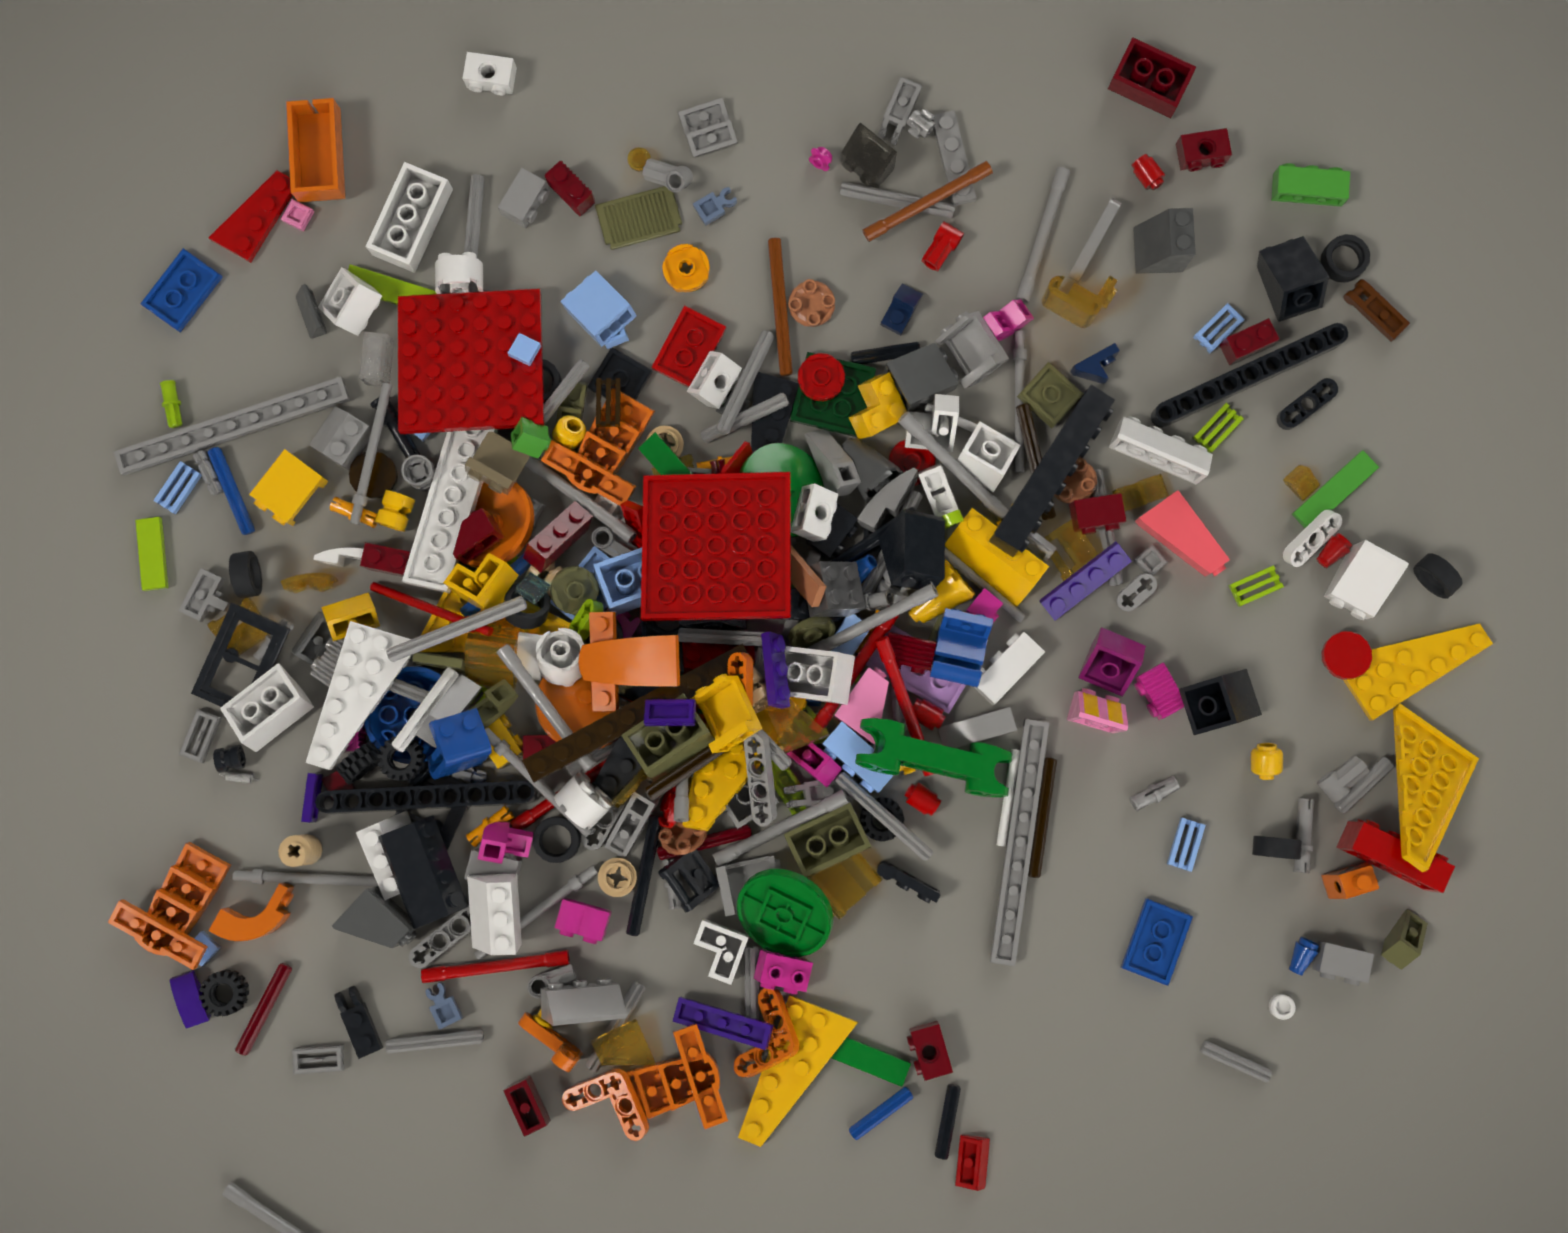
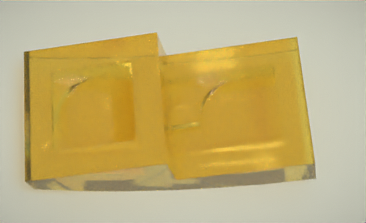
[1112,474,1169,512]

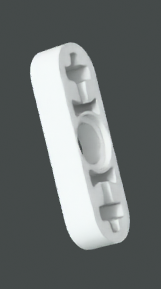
[1283,510,1342,567]

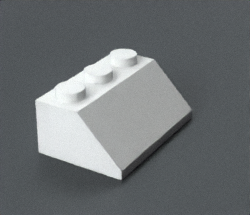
[220,663,314,752]
[356,811,412,900]
[467,874,522,955]

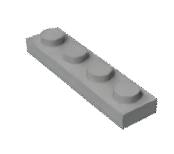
[932,110,976,206]

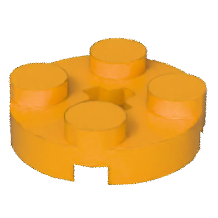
[662,244,710,292]

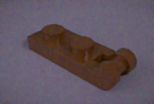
[1343,279,1410,342]

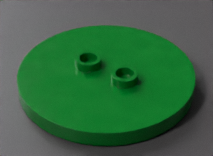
[737,869,833,957]

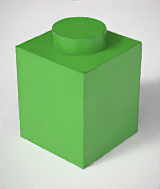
[511,417,551,459]

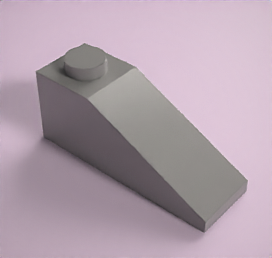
[415,674,482,748]
[604,780,663,859]

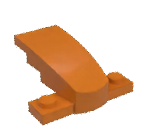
[541,388,655,506]
[578,612,680,711]
[108,842,231,970]
[610,1023,728,1130]

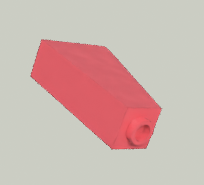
[1135,490,1230,577]

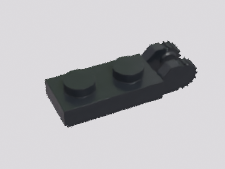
[876,861,941,903]
[334,986,383,1059]

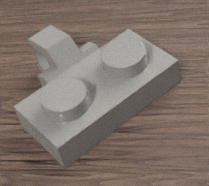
[179,568,231,622]

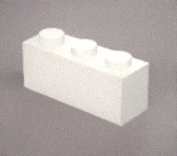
[974,632,1045,705]

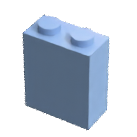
[560,271,637,347]

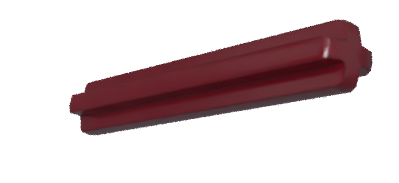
[657,824,752,860]
[235,963,292,1056]

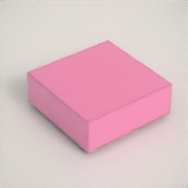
[281,199,314,232]

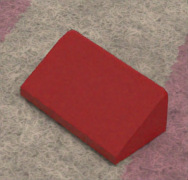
[955,1135,990,1191]

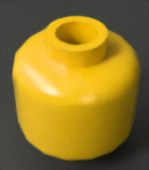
[552,415,586,450]
[1251,743,1283,780]

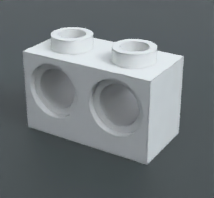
[918,463,959,517]

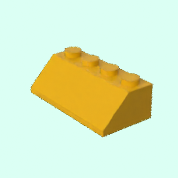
[945,508,1049,607]

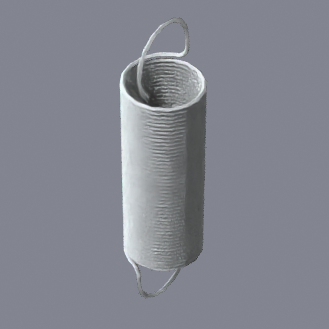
[219,771,259,784]

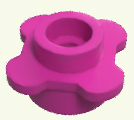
[809,147,832,171]

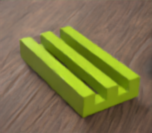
[1193,403,1244,453]
[1228,565,1284,607]

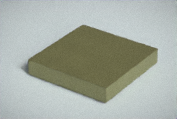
[1017,362,1083,429]
[413,652,471,674]

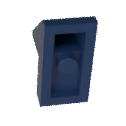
[880,283,923,336]
[1070,343,1120,384]

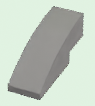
[857,468,919,532]
[937,707,1017,748]

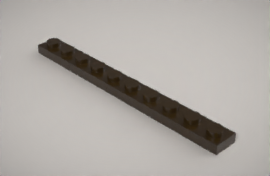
[522,644,754,783]

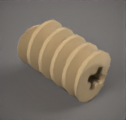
[278,834,323,867]

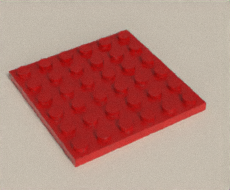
[398,289,544,434]
[641,472,791,621]

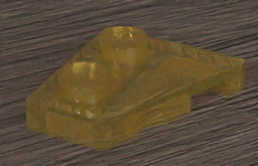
[766,698,829,754]
[591,1019,655,1065]

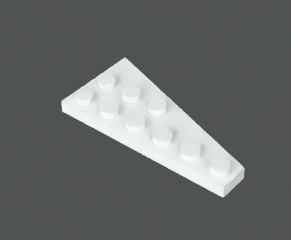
[305,621,412,770]

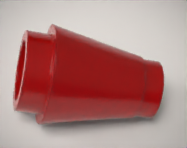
[1316,533,1353,569]

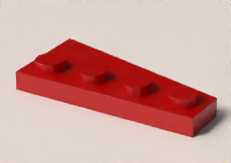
[208,170,293,263]

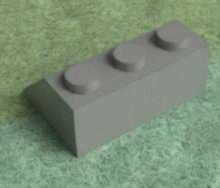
[541,978,627,1026]

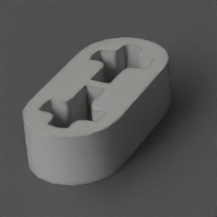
[1116,573,1157,612]

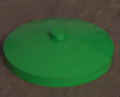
[739,443,825,538]

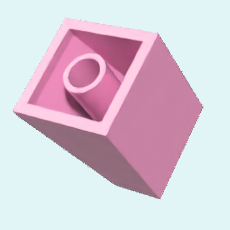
[833,667,889,746]

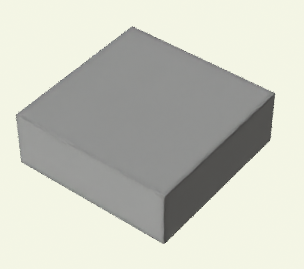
[1133,544,1168,576]

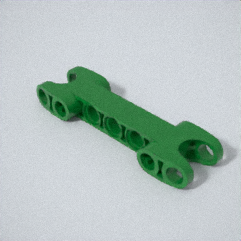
[855,718,1012,798]

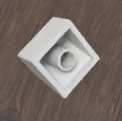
[318,267,382,336]
[957,421,1021,492]

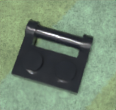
[658,849,719,913]

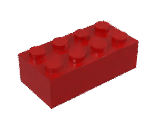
[1336,819,1455,893]

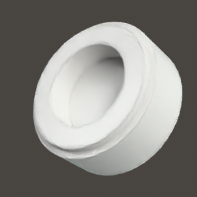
[1269,994,1296,1020]

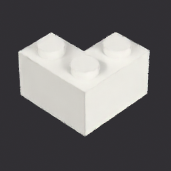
[905,394,959,452]
[693,918,749,985]

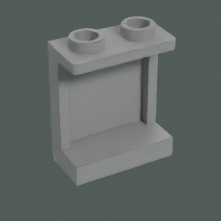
[935,311,1009,389]
[716,855,781,916]

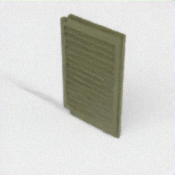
[595,186,682,250]

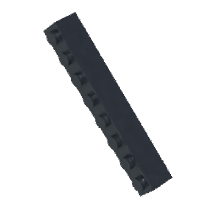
[989,384,1115,557]

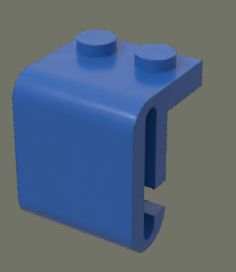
[930,608,994,688]
[428,708,492,779]

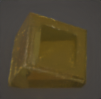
[1283,465,1320,501]

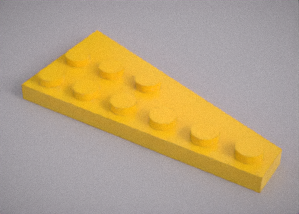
[1343,623,1493,721]
[738,995,859,1147]

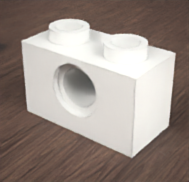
[462,52,517,96]
[687,351,742,409]
[791,484,838,542]

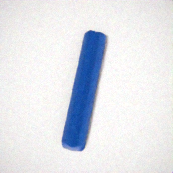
[849,1087,913,1140]

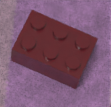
[1108,37,1196,119]

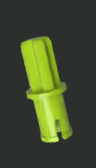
[160,380,183,428]

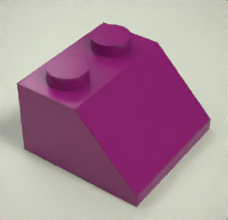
[1078,627,1146,697]

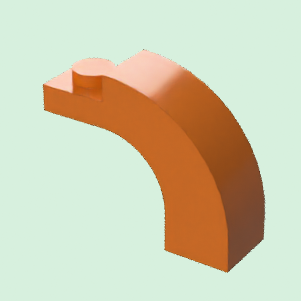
[208,883,294,941]

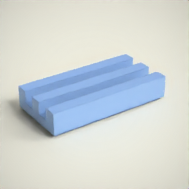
[1193,303,1245,354]
[153,461,202,514]
[1167,817,1206,872]

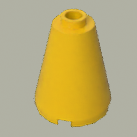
[908,559,976,623]

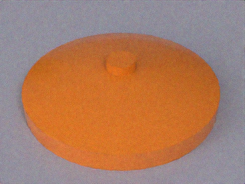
[467,482,534,568]
[535,677,633,750]

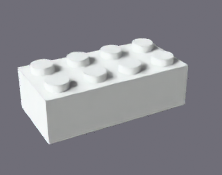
[366,162,453,273]
[755,646,855,705]

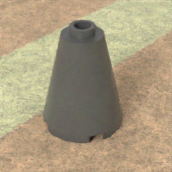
[841,438,904,503]

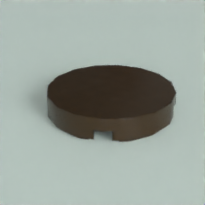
[349,452,398,499]

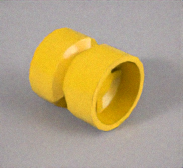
[375,490,416,532]

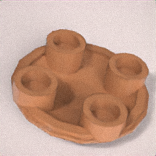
[788,279,835,327]
[1054,458,1097,504]
[658,822,707,855]

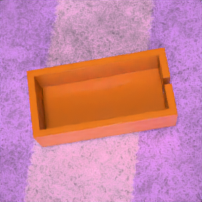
[286,98,345,202]

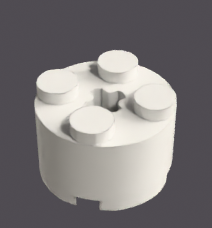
[435,252,483,294]
[536,628,584,687]
[554,771,612,830]

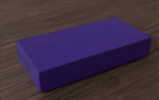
[644,699,696,726]
[301,773,323,823]

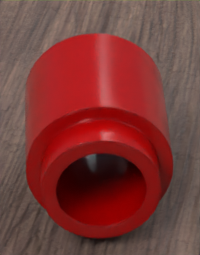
[1131,154,1165,190]
[913,698,946,731]
[904,782,942,816]

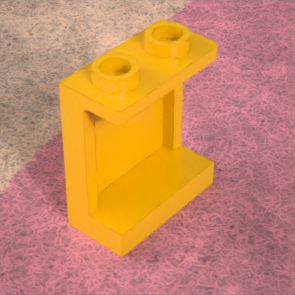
[249,449,329,526]
[690,674,763,753]

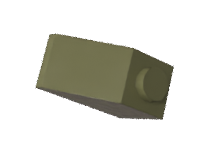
[1381,909,1428,970]

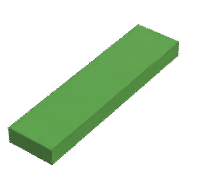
[1292,450,1379,528]

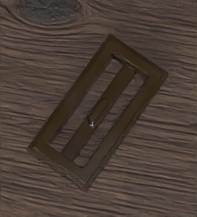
[596,378,621,427]

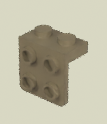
[465,432,530,495]

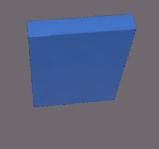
[140,248,223,332]
[1121,898,1193,986]

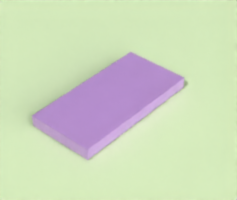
[866,625,966,714]

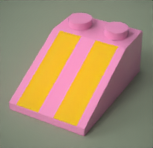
[1067,688,1128,734]

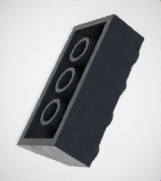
[378,815,469,929]

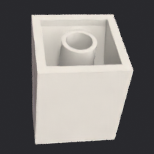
[1324,540,1409,620]

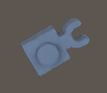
[693,187,737,226]
[425,982,463,1030]

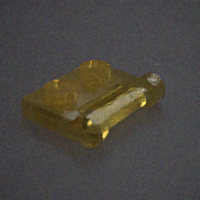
[1044,519,1098,581]
[207,597,270,656]

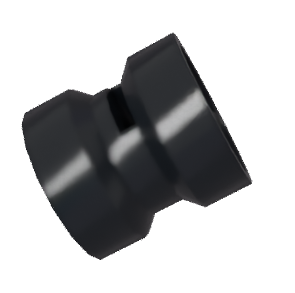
[213,745,246,773]

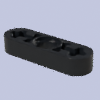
[1277,378,1338,430]

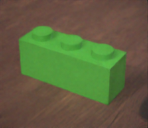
[1271,163,1350,207]

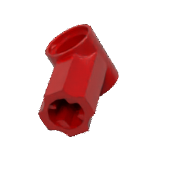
[921,221,964,272]

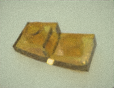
[280,573,338,593]

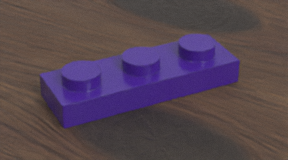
[761,631,790,709]

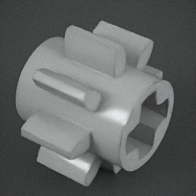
[906,109,936,139]

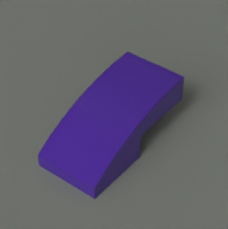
[169,970,211,1029]

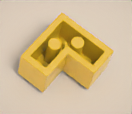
[849,372,907,439]
[443,553,519,611]

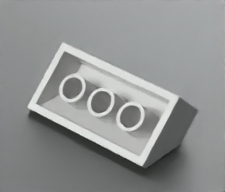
[1109,416,1213,485]

